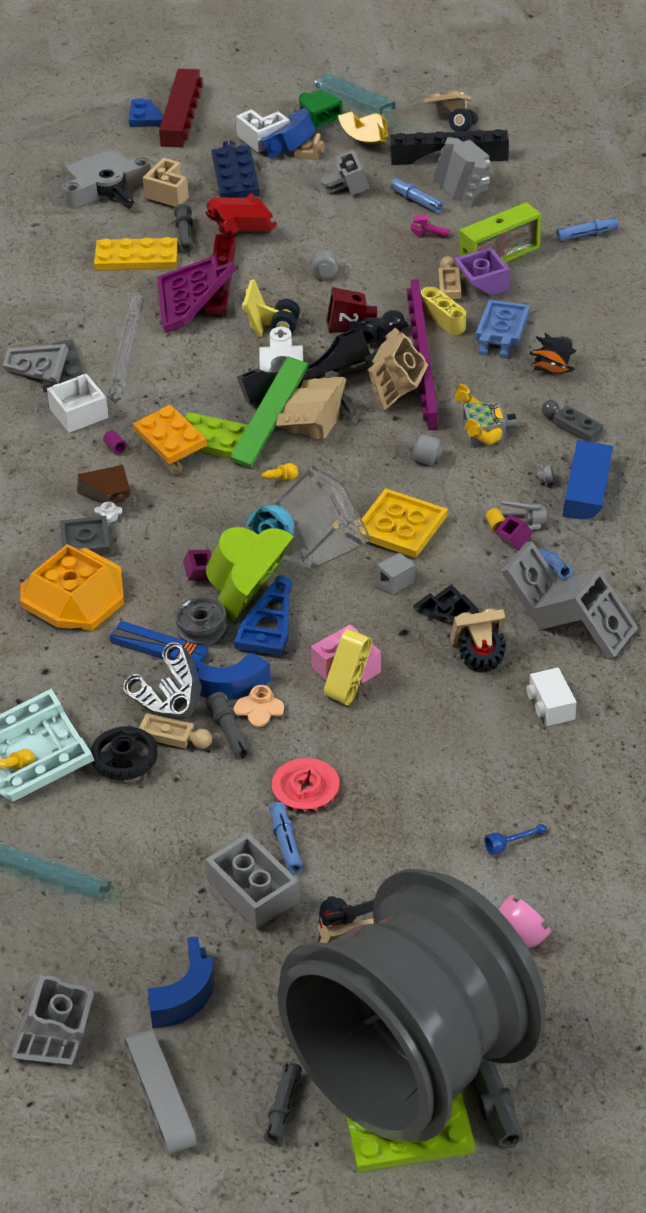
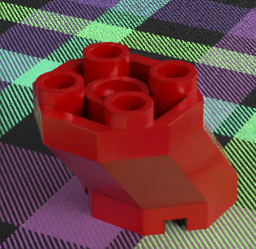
[205,193,277,235]

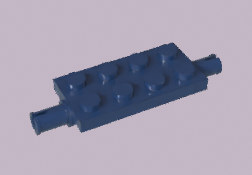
[211,140,260,198]

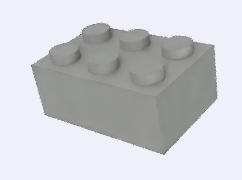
[205,833,300,930]

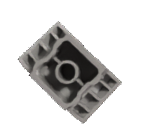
[432,137,490,207]
[11,975,94,1065]

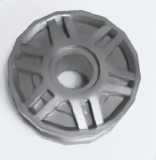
[175,596,228,647]

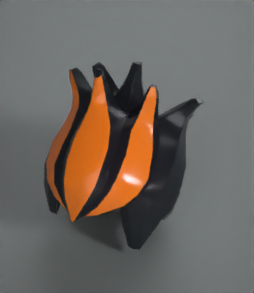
[530,332,576,375]

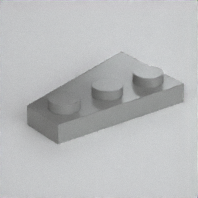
[2,344,69,383]

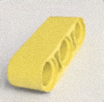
[421,287,466,335]
[324,628,372,705]

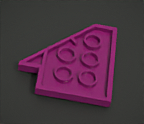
[157,255,236,333]

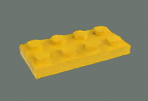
[94,237,178,271]

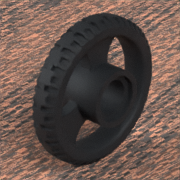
[91,726,158,781]

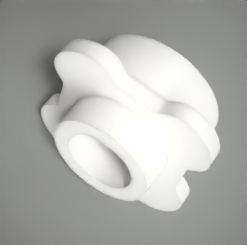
[94,501,122,523]

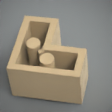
[143,158,189,207]

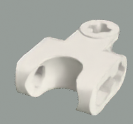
[259,327,303,372]

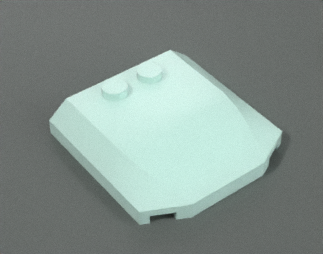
[0,689,94,802]

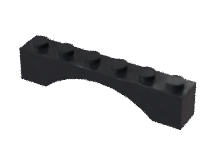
[390,129,509,165]
[237,328,371,405]

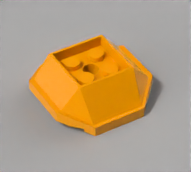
[20,544,124,631]

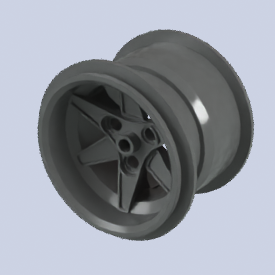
[278,869,545,1142]

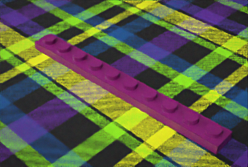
[407,279,437,430]

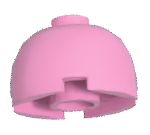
[498,894,551,948]

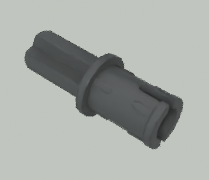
[340,392,356,420]

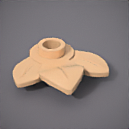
[234,685,284,728]

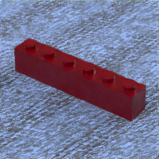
[159,69,204,148]

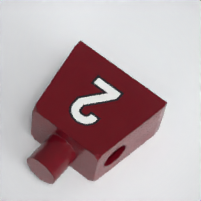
[326,287,377,333]

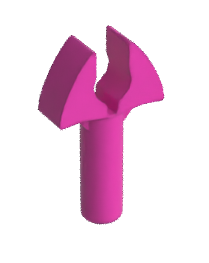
[410,215,449,238]

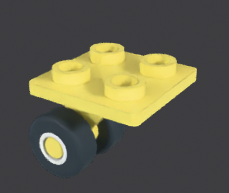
[242,279,300,337]

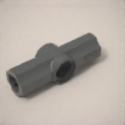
[473,1060,523,1149]

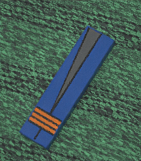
[109,621,208,662]

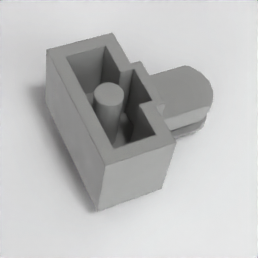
[321,150,370,196]

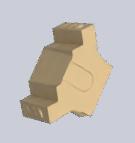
[368,328,428,411]
[275,377,347,440]

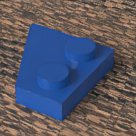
[129,98,163,127]

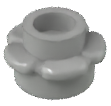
[538,465,555,487]

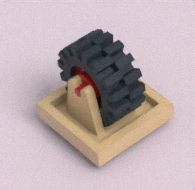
[450,609,506,672]

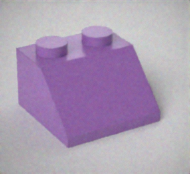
[454,247,510,295]

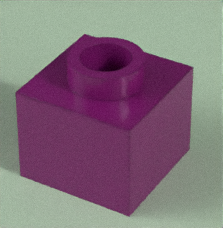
[495,514,533,550]
[183,549,212,581]

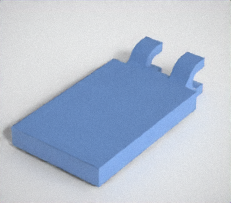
[475,300,530,358]

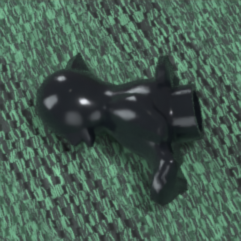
[347,310,408,346]

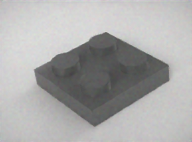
[60,516,110,555]

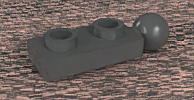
[542,400,603,442]

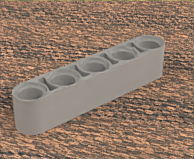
[124,1029,197,1155]

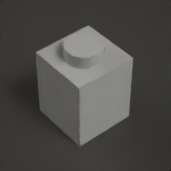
[377,553,416,595]

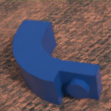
[261,108,316,158]
[190,652,271,700]
[148,937,214,1029]

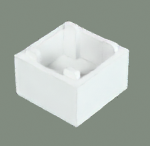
[47,374,109,433]

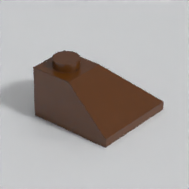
[76,465,130,503]

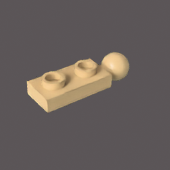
[438,256,461,300]
[139,713,212,749]

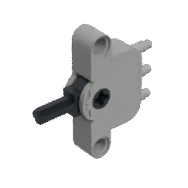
[63,150,151,209]

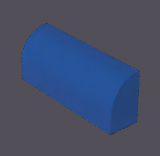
[562,440,613,519]

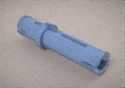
[390,178,444,214]
[556,217,619,242]
[539,549,573,579]
[269,802,303,874]

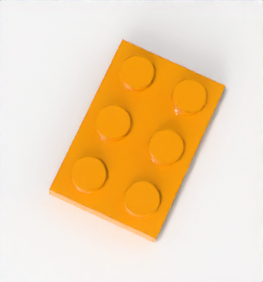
[132,405,207,465]

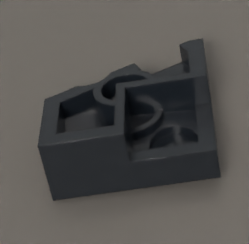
[413,584,479,623]

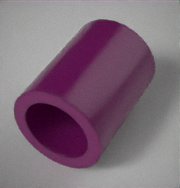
[103,430,127,454]

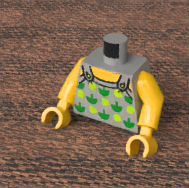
[455,384,517,447]

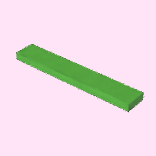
[230,356,308,469]

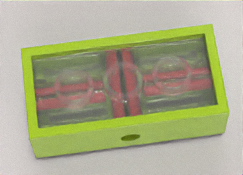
[459,202,541,263]

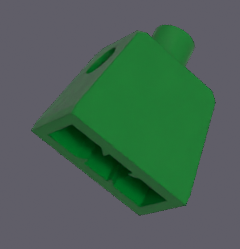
[299,90,343,128]

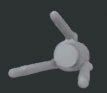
[500,500,547,530]

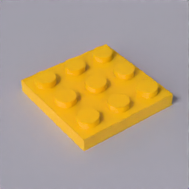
[353,488,448,558]

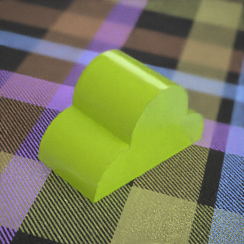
[206,527,294,622]

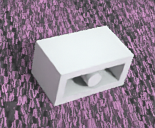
[526,667,577,726]

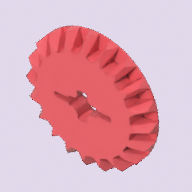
[272,758,340,813]

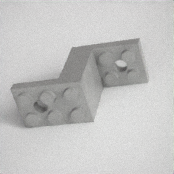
[501,541,638,659]

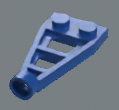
[234,576,293,656]

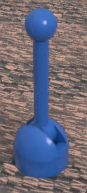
[484,824,546,856]

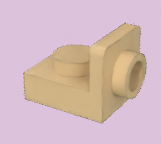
[294,133,324,160]

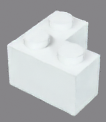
[236,110,290,153]

